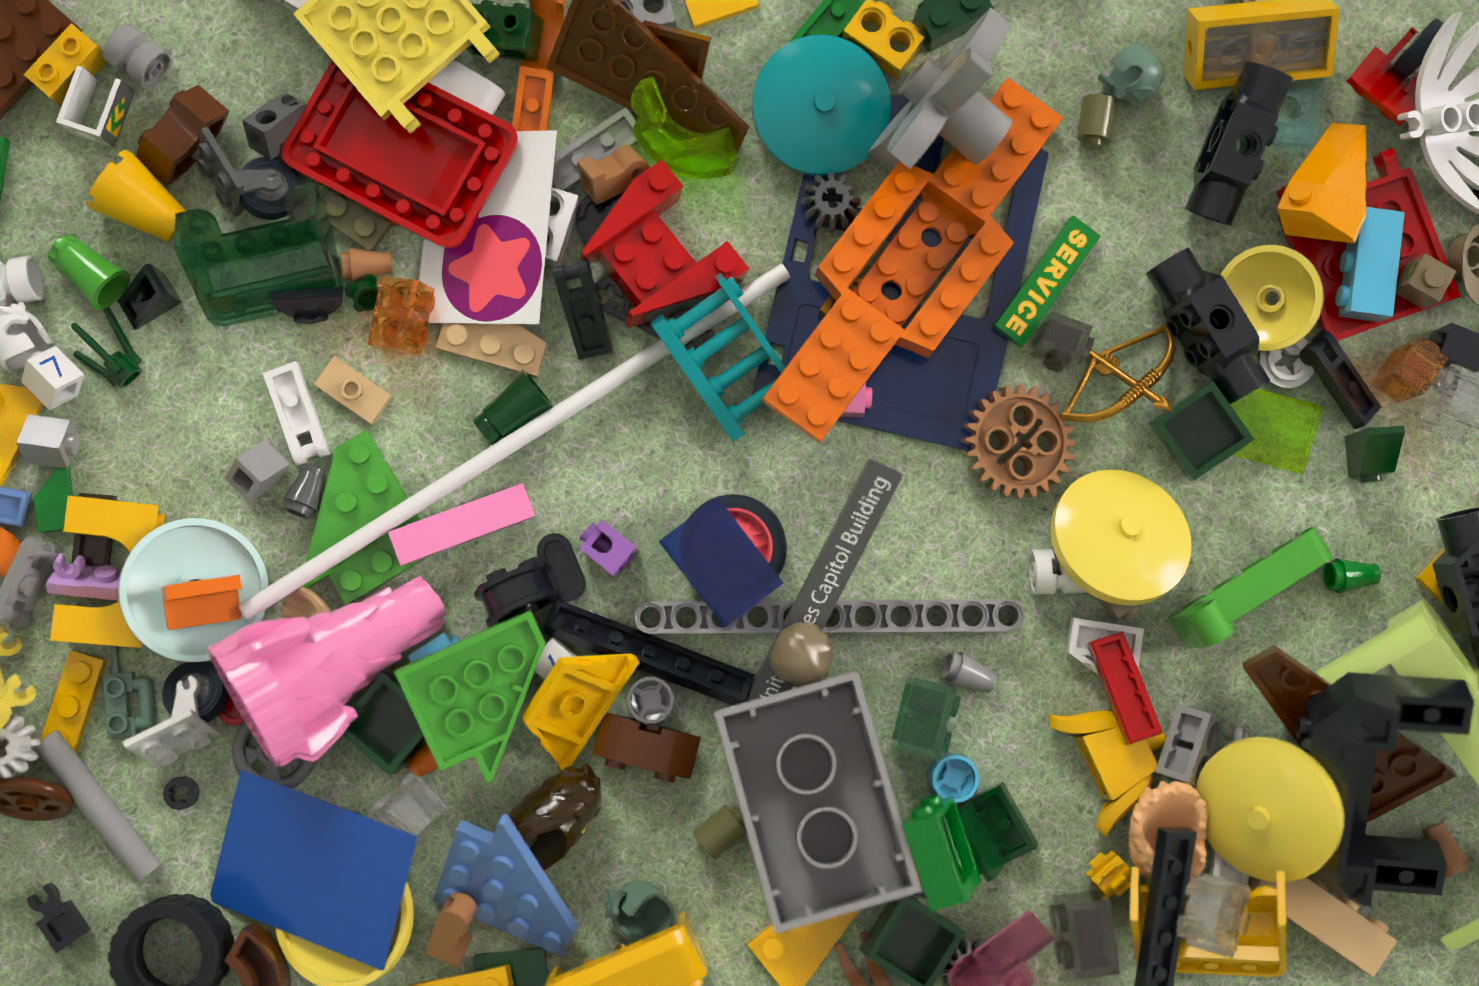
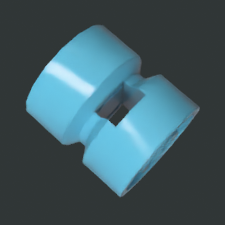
[927,752,979,803]

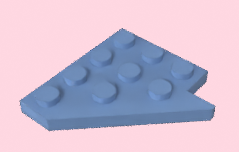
[433,814,578,958]

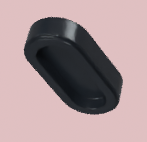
[537,533,586,602]

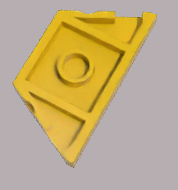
[521,654,640,770]

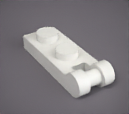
[262,361,331,466]

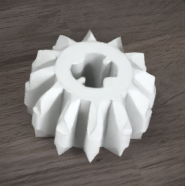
[0,716,41,778]

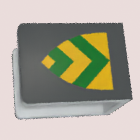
[56,66,135,148]

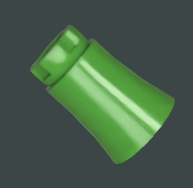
[48,235,130,310]

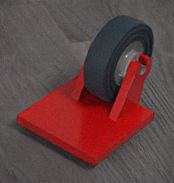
[1346,18,1444,126]

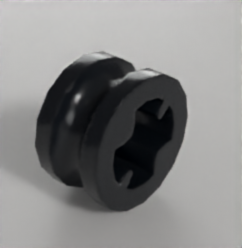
[163,776,200,810]

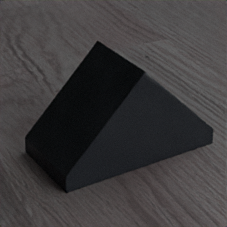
[118,263,182,330]

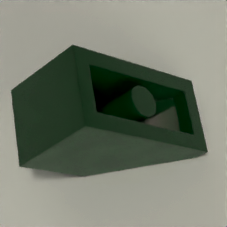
[1344,426,1405,483]

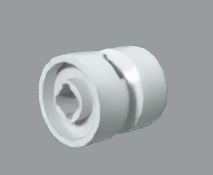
[0,255,44,307]
[1029,549,1085,595]

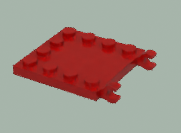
[1276,148,1461,341]

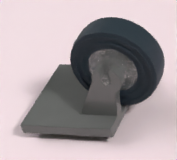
[197,126,302,220]

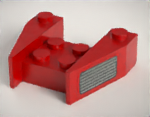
[580,159,749,328]

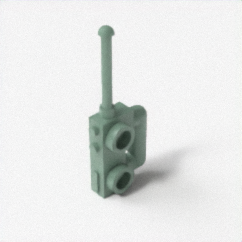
[101,646,155,739]

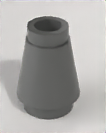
[283,464,325,519]

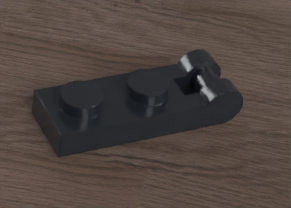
[552,258,613,360]
[1299,330,1382,429]

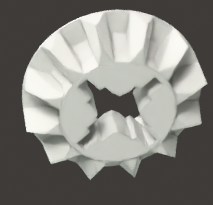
[1258,338,1314,389]

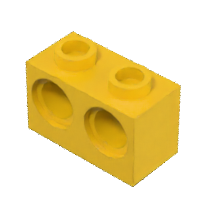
[842,0,924,80]

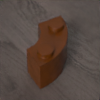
[136,85,229,186]
[592,713,701,783]
[224,922,291,986]

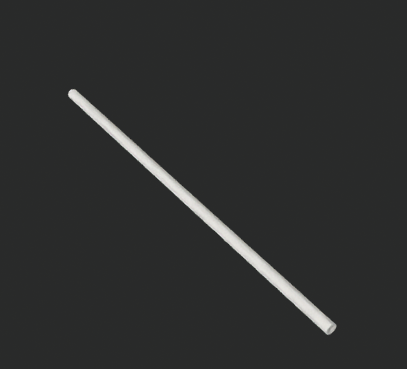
[239,263,790,620]

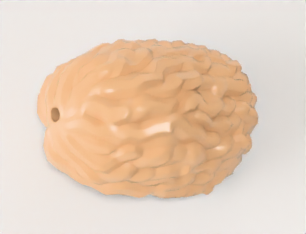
[1128,781,1207,889]

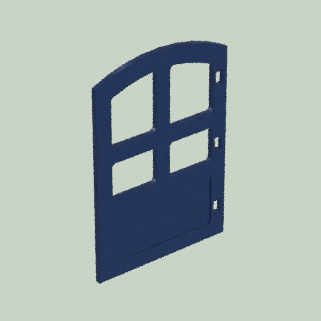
[752,95,1049,451]

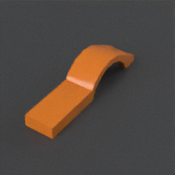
[512,0,566,131]

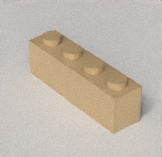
[1248,874,1397,977]

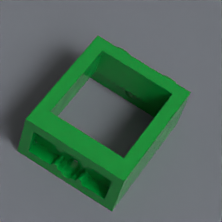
[902,794,981,911]

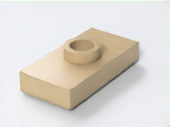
[314,356,393,425]

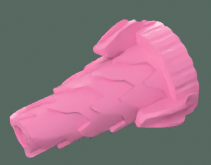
[207,575,446,767]

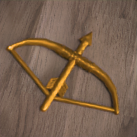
[1060,322,1176,423]

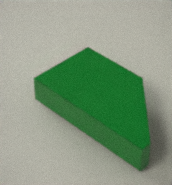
[34,464,73,533]

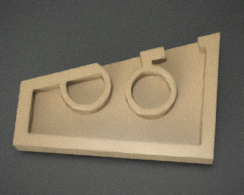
[436,323,548,378]

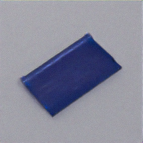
[658,497,784,627]

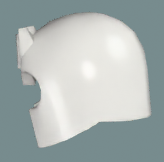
[0,301,54,373]

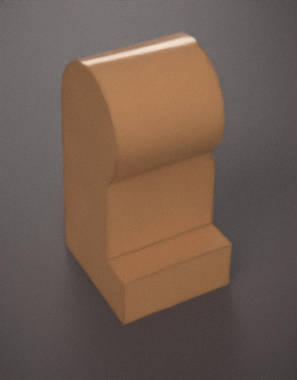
[577,145,650,205]
[425,892,477,968]

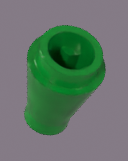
[1323,558,1381,594]

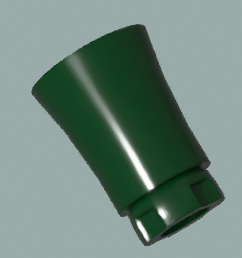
[473,369,554,445]

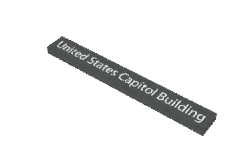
[744,458,902,703]

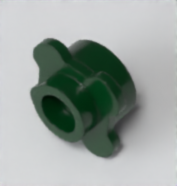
[344,274,386,312]

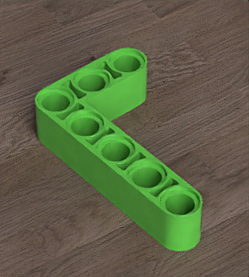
[1168,527,1333,648]

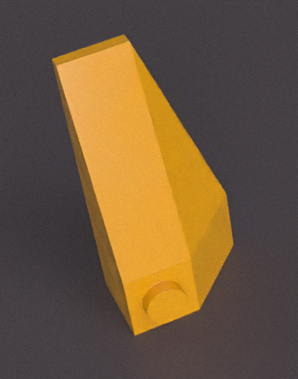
[1277,123,1367,243]

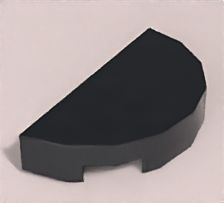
[576,193,623,245]
[271,286,343,324]

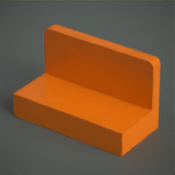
[161,575,242,630]

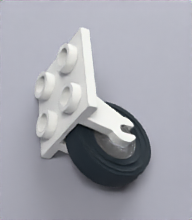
[123,661,229,766]

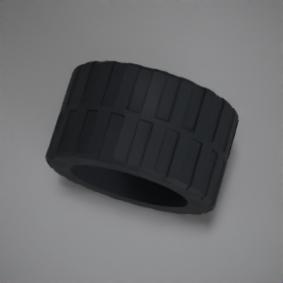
[108,893,234,986]

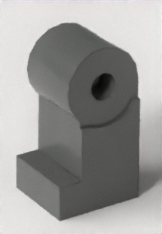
[242,93,308,160]

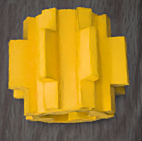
[1085,850,1131,899]

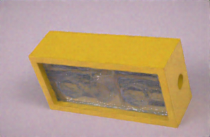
[1183,0,1340,90]

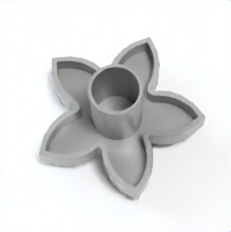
[867,7,1012,169]

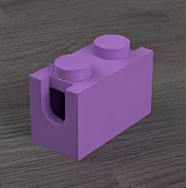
[579,520,639,578]

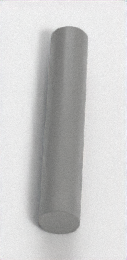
[32,729,161,882]

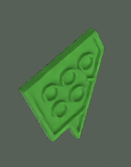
[302,430,430,605]
[394,609,545,783]

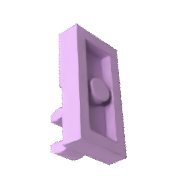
[46,553,122,601]

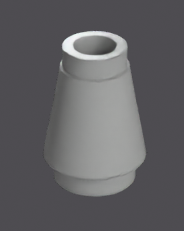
[941,652,997,693]

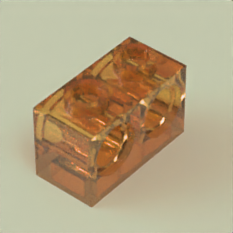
[368,276,435,357]
[1371,338,1449,403]

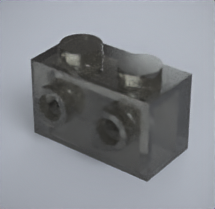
[1029,311,1094,372]

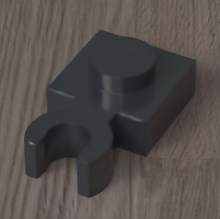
[27,883,91,953]

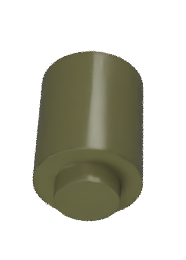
[1077,94,1117,150]
[692,804,747,860]

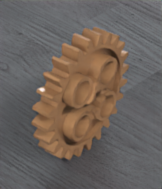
[961,384,1076,499]

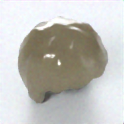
[768,622,833,688]

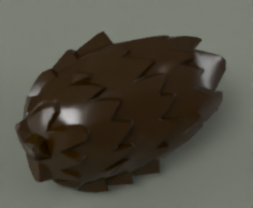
[508,763,602,871]

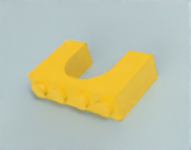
[50,496,165,648]

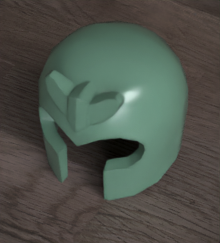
[1097,41,1165,110]
[604,880,675,943]

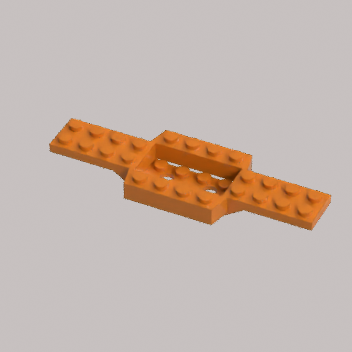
[761,77,1064,444]

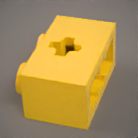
[24,23,107,107]

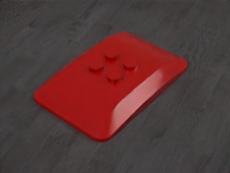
[281,60,518,249]

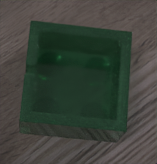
[890,676,960,759]

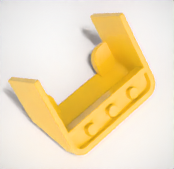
[1130,867,1287,977]
[545,911,708,986]

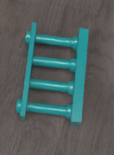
[650,273,786,442]

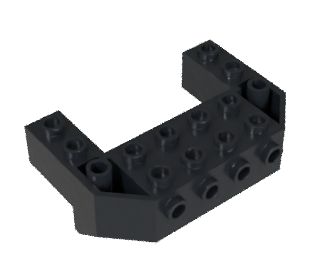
[1296,672,1475,906]

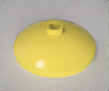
[1221,245,1324,351]

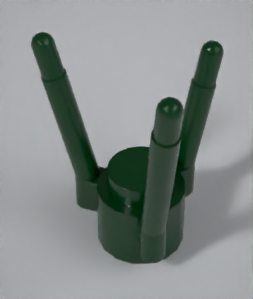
[71,307,142,388]

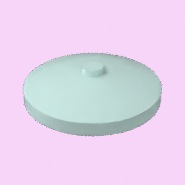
[118,518,268,662]

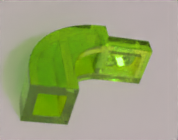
[631,77,740,179]

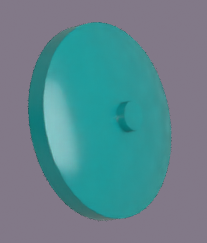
[751,35,891,177]

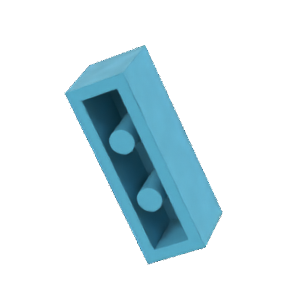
[1336,207,1405,322]

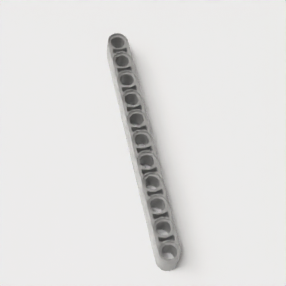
[634,599,1025,634]

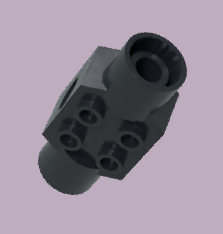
[1185,61,1293,226]
[1146,247,1271,404]
[1432,507,1479,671]

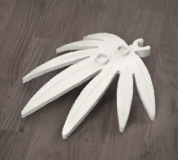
[1397,11,1479,215]

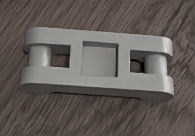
[0,537,62,630]

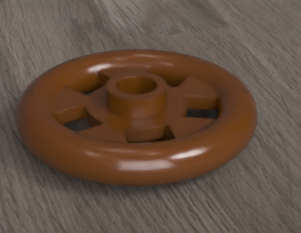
[0,777,74,821]

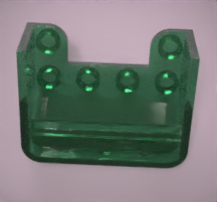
[173,182,344,326]

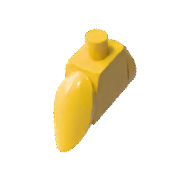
[1048,710,1166,837]

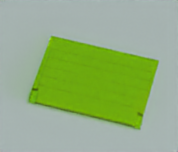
[1230,389,1322,474]

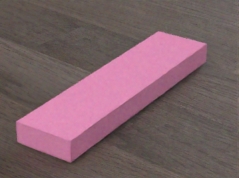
[388,483,535,567]

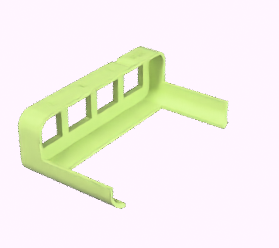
[1314,599,1479,950]

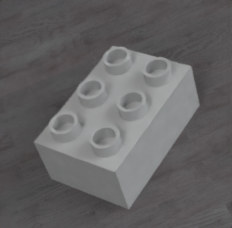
[714,671,922,934]

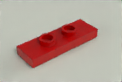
[1087,631,1163,746]

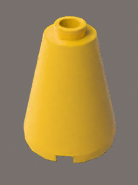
[85,149,191,242]

